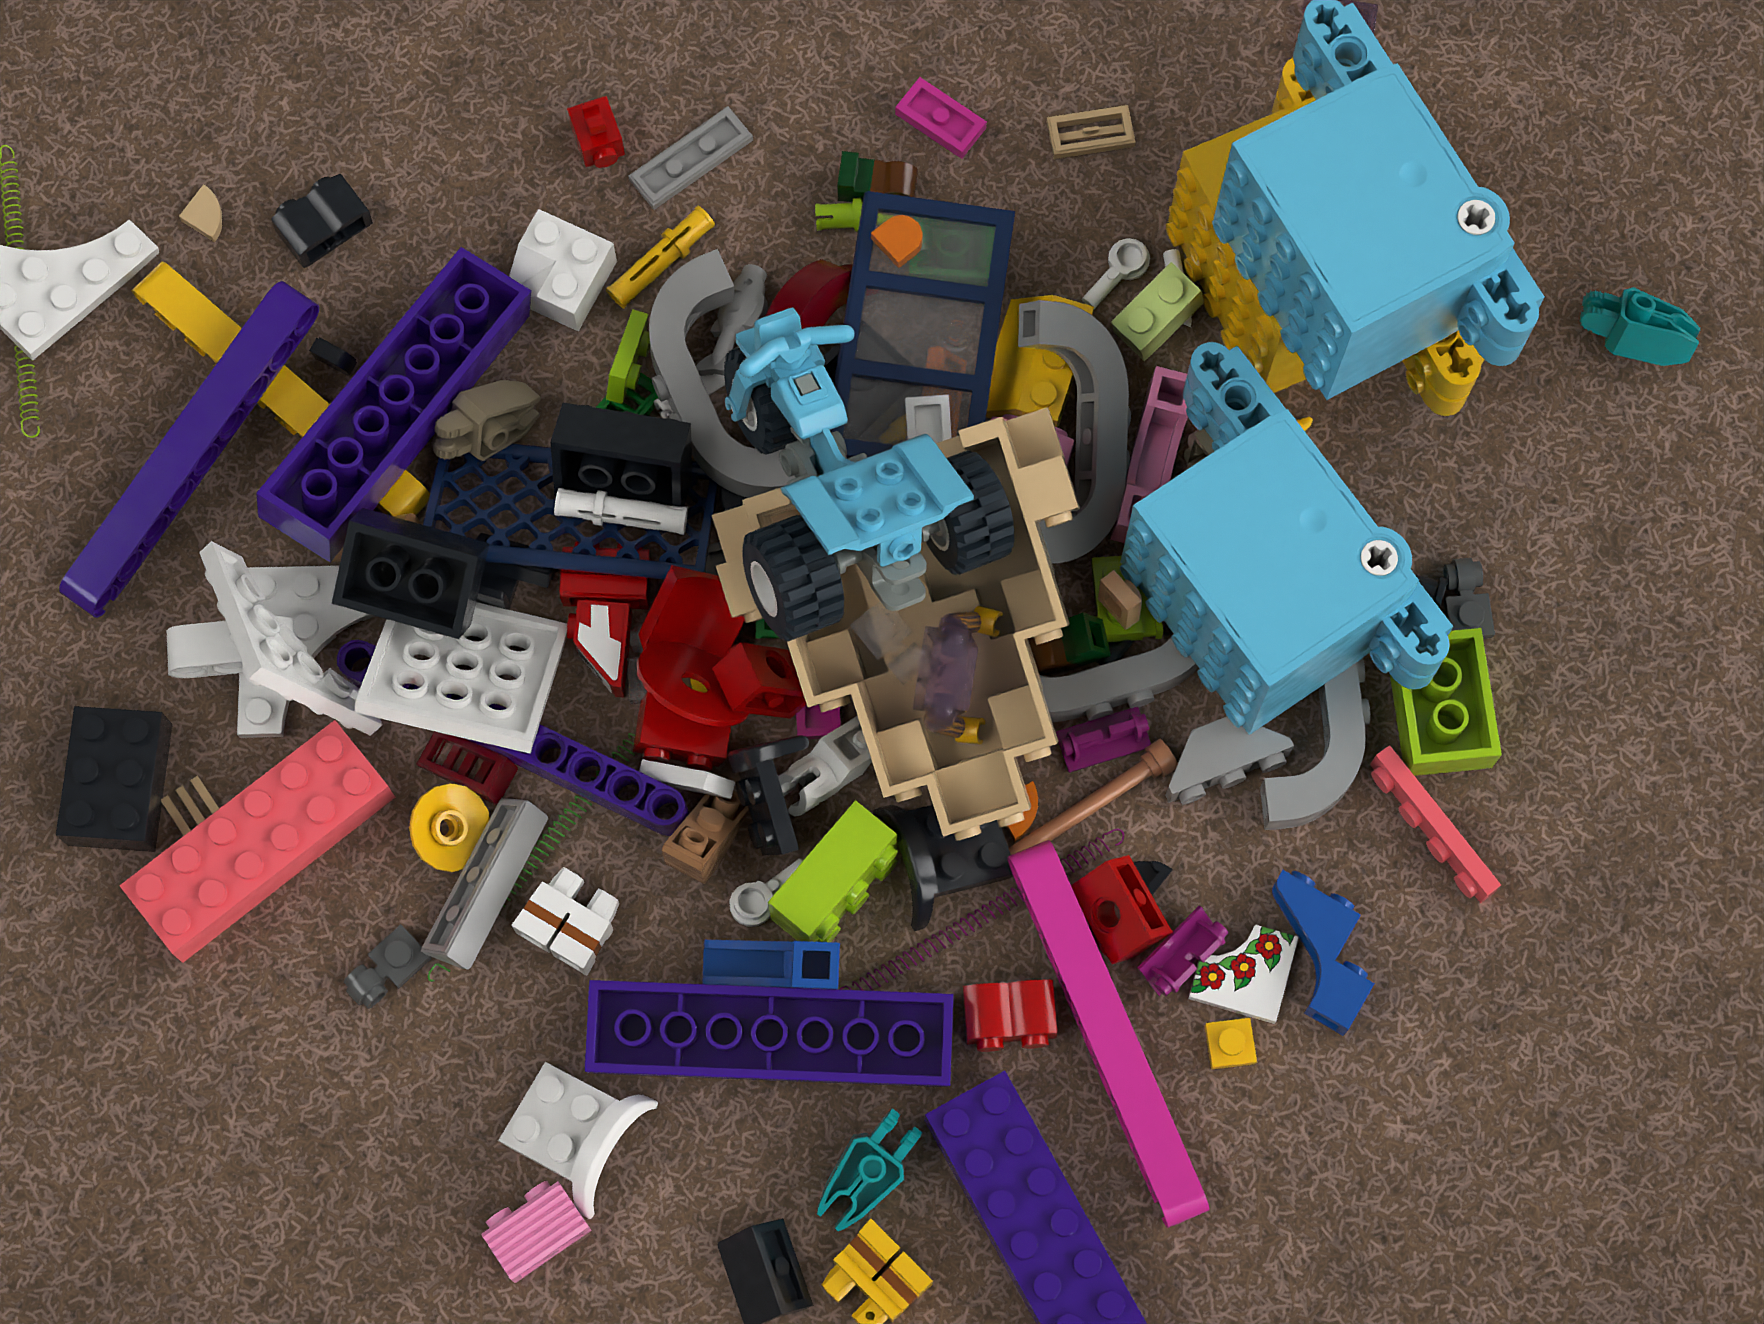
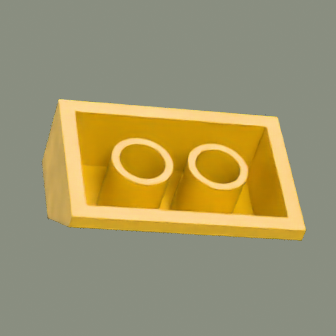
[986,295,1094,428]

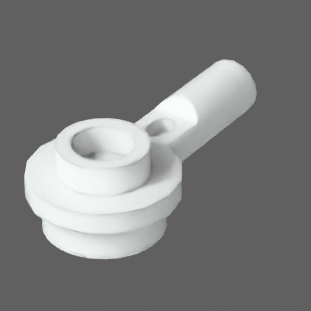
[1082,238,1150,309]
[729,858,803,927]

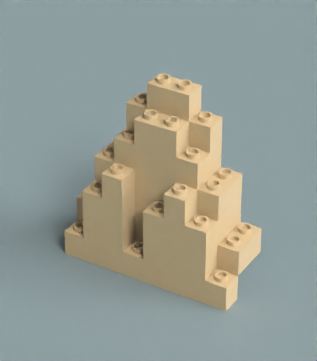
[712,407,1080,841]

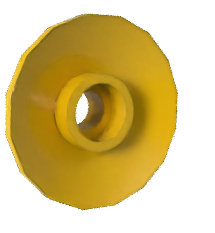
[409,783,490,872]

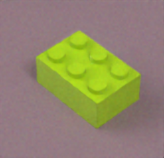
[1389,628,1502,776]
[768,800,898,942]

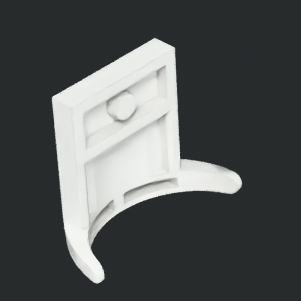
[498,1062,658,1219]

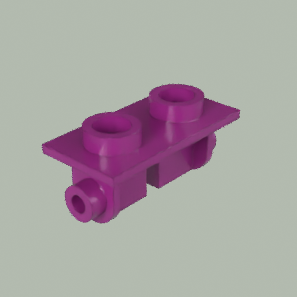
[1055,706,1151,773]
[1137,906,1228,996]

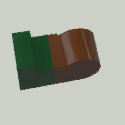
[837,151,918,202]
[1028,612,1111,676]

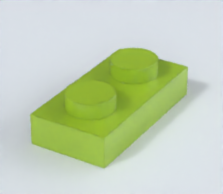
[606,309,650,404]

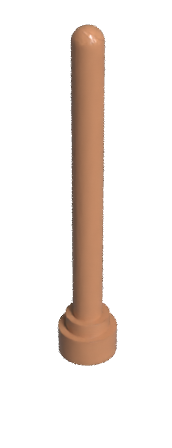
[1009,739,1178,855]

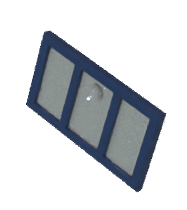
[830,191,1015,459]

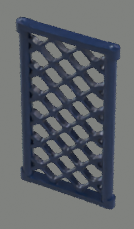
[423,443,719,579]

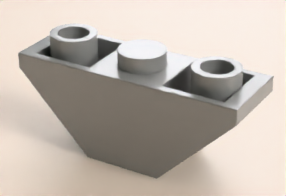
[1165,716,1294,805]

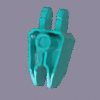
[1580,287,1700,366]
[817,1108,923,1231]

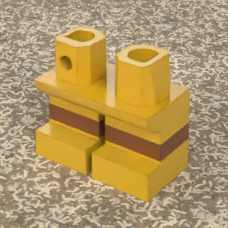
[821,1219,933,1324]

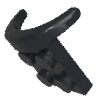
[728,735,809,856]
[873,805,1013,931]

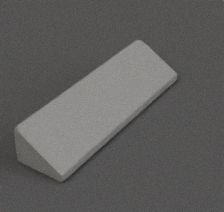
[421,798,548,969]

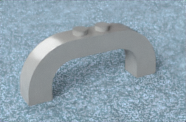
[649,249,796,498]
[1018,300,1131,563]
[1039,638,1199,722]
[1260,658,1370,830]

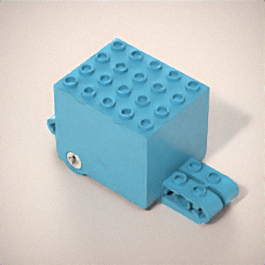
[1212,0,1544,400]
[1120,342,1453,735]

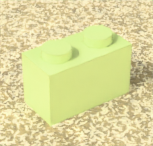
[1111,262,1204,361]

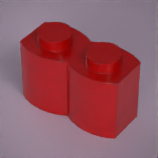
[963,979,1057,1052]

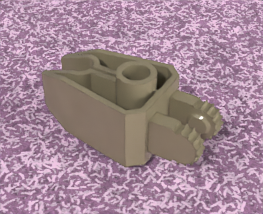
[433,380,541,461]

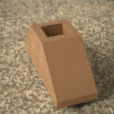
[661,790,749,884]

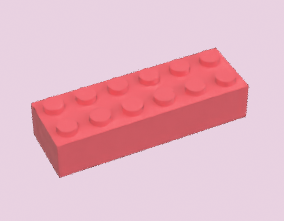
[119,720,396,963]

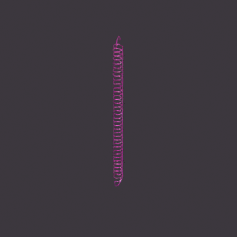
[838,829,1125,991]

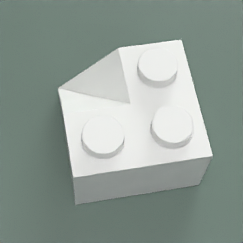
[509,209,617,331]

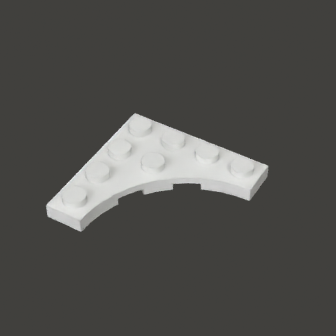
[0,220,159,360]
[199,541,383,736]
[237,566,375,738]

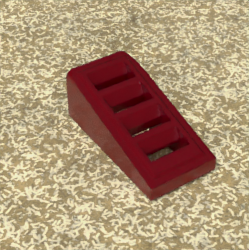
[416,731,518,805]

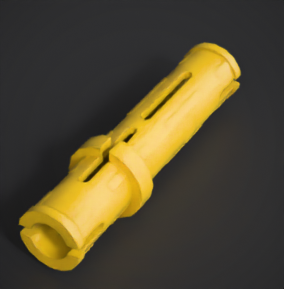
[606,206,715,309]

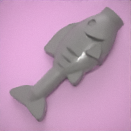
[696,264,768,376]

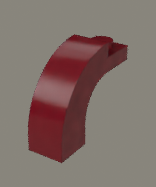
[765,259,880,346]

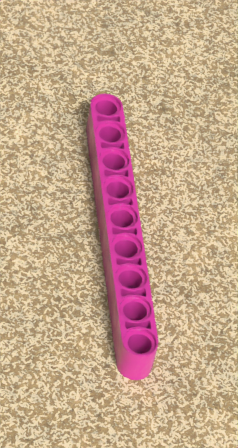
[1007,840,1210,1228]

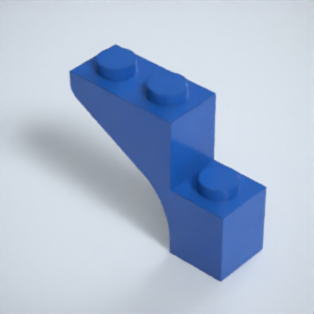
[1272,870,1375,1036]
[702,939,840,989]

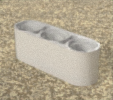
[166,616,294,678]

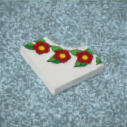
[1188,925,1298,1024]

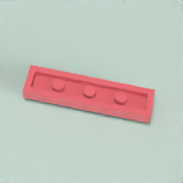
[1370,745,1501,903]

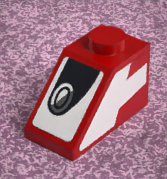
[567,600,633,698]

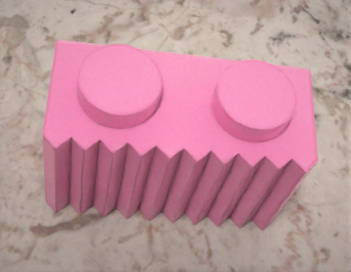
[481,1181,592,1283]

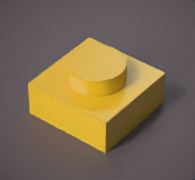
[1204,1018,1257,1070]

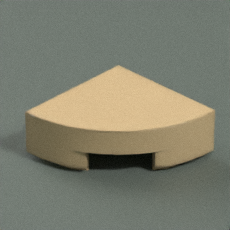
[179,184,222,242]

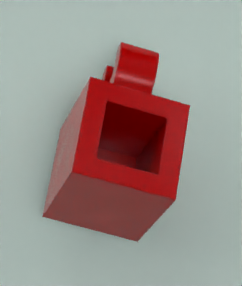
[567,96,625,168]

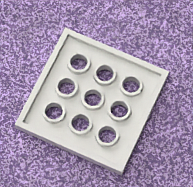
[354,602,567,753]

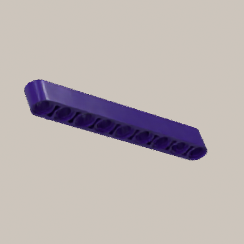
[59,281,319,618]
[337,639,690,836]

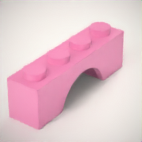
[1110,366,1188,543]

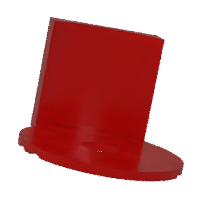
[636,565,750,727]

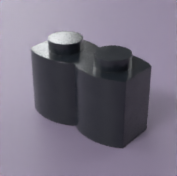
[271,174,373,268]

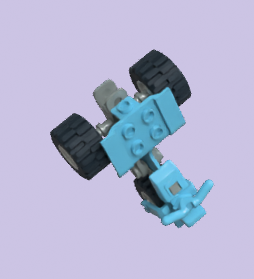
[724,308,1014,642]

